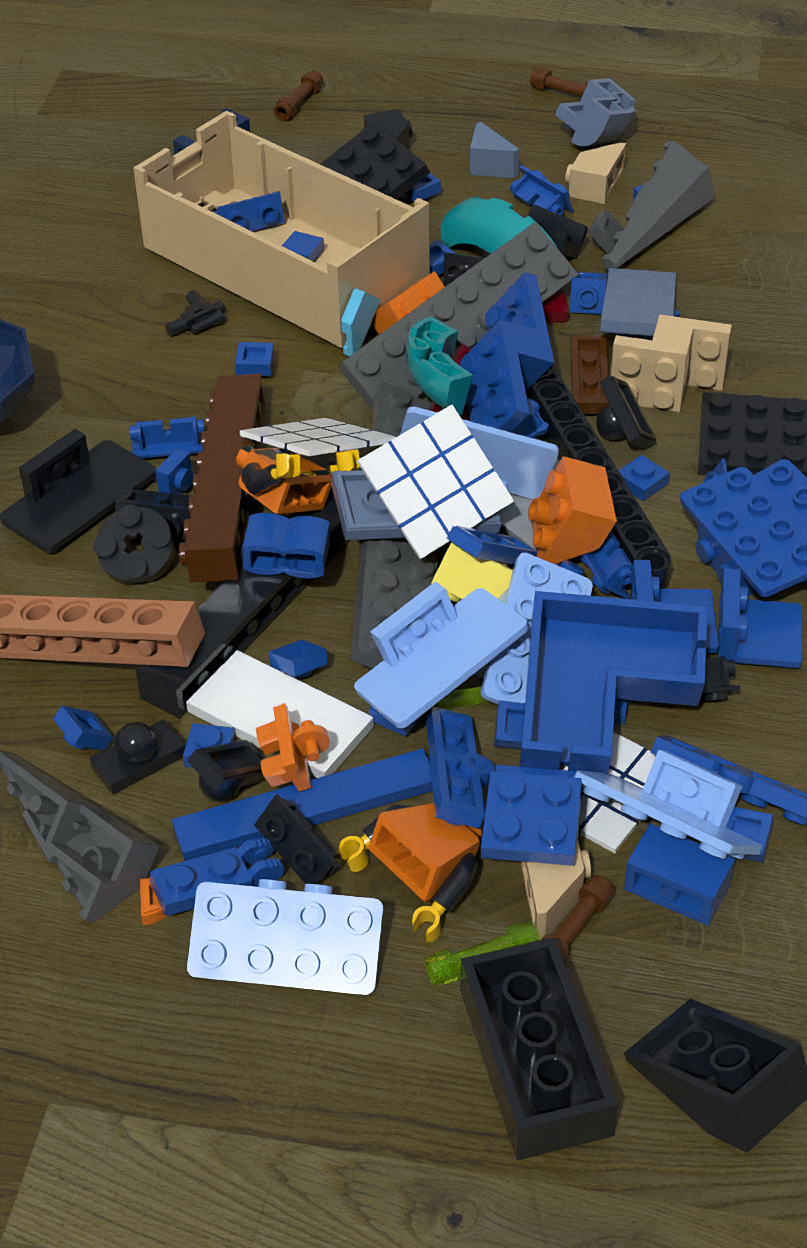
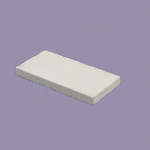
[186,650,374,778]

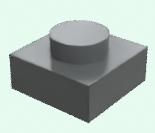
[589,208,624,254]

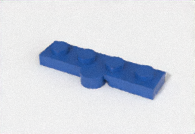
[426,706,495,828]
[650,735,807,825]

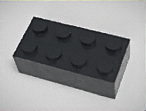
[460,937,618,1160]

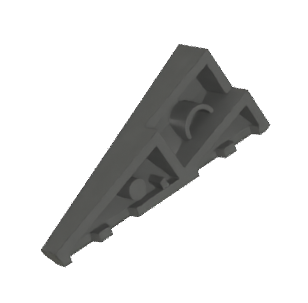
[602,141,715,269]
[0,750,160,922]

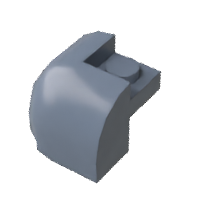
[555,78,636,146]

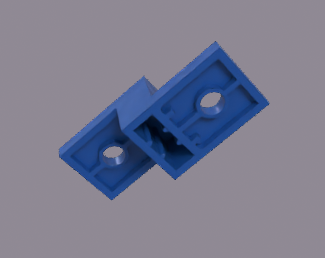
[460,272,554,432]

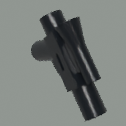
[165,290,226,337]

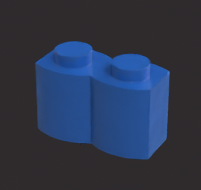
[242,513,330,578]

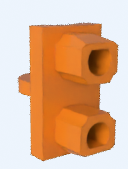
[256,703,330,792]

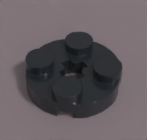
[93,504,175,585]

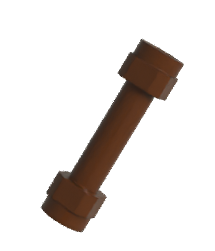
[530,68,588,101]
[274,70,324,121]
[541,875,615,962]

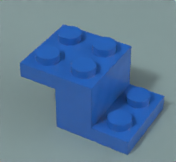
[481,765,583,866]

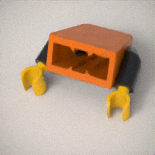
[236,445,360,514]
[339,803,482,942]

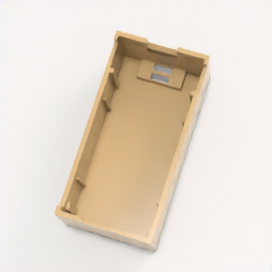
[133,111,430,348]

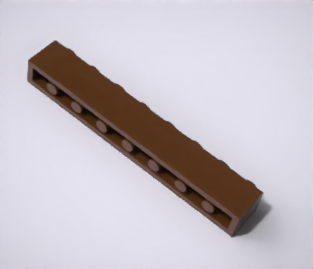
[179,374,266,583]

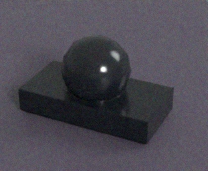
[596,375,657,450]
[89,719,186,794]
[187,740,266,802]

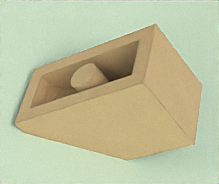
[565,142,626,204]
[520,839,591,941]

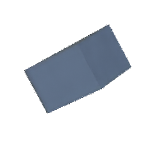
[470,122,519,178]

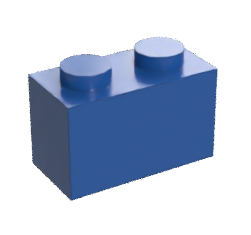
[624,823,735,926]

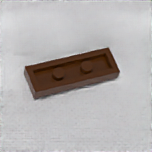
[570,335,610,415]

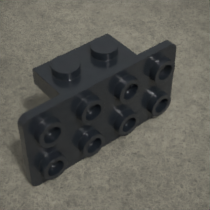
[0,429,156,553]

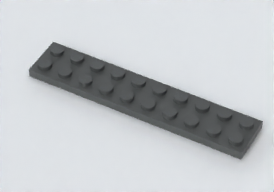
[350,381,438,668]

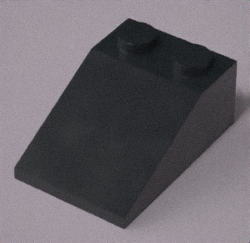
[624,999,807,1153]

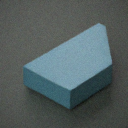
[341,288,381,356]

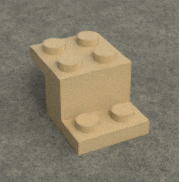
[611,314,732,412]

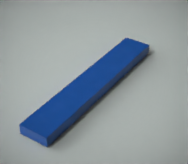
[171,748,433,861]

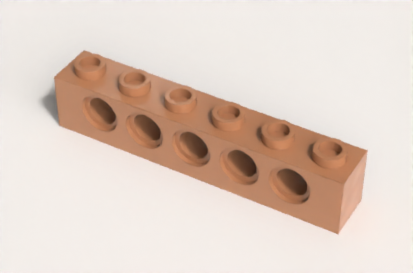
[0,595,205,667]

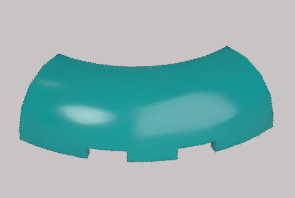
[440,196,557,254]
[406,317,473,415]

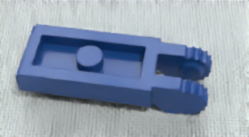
[150,837,285,916]

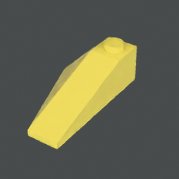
[432,542,514,602]

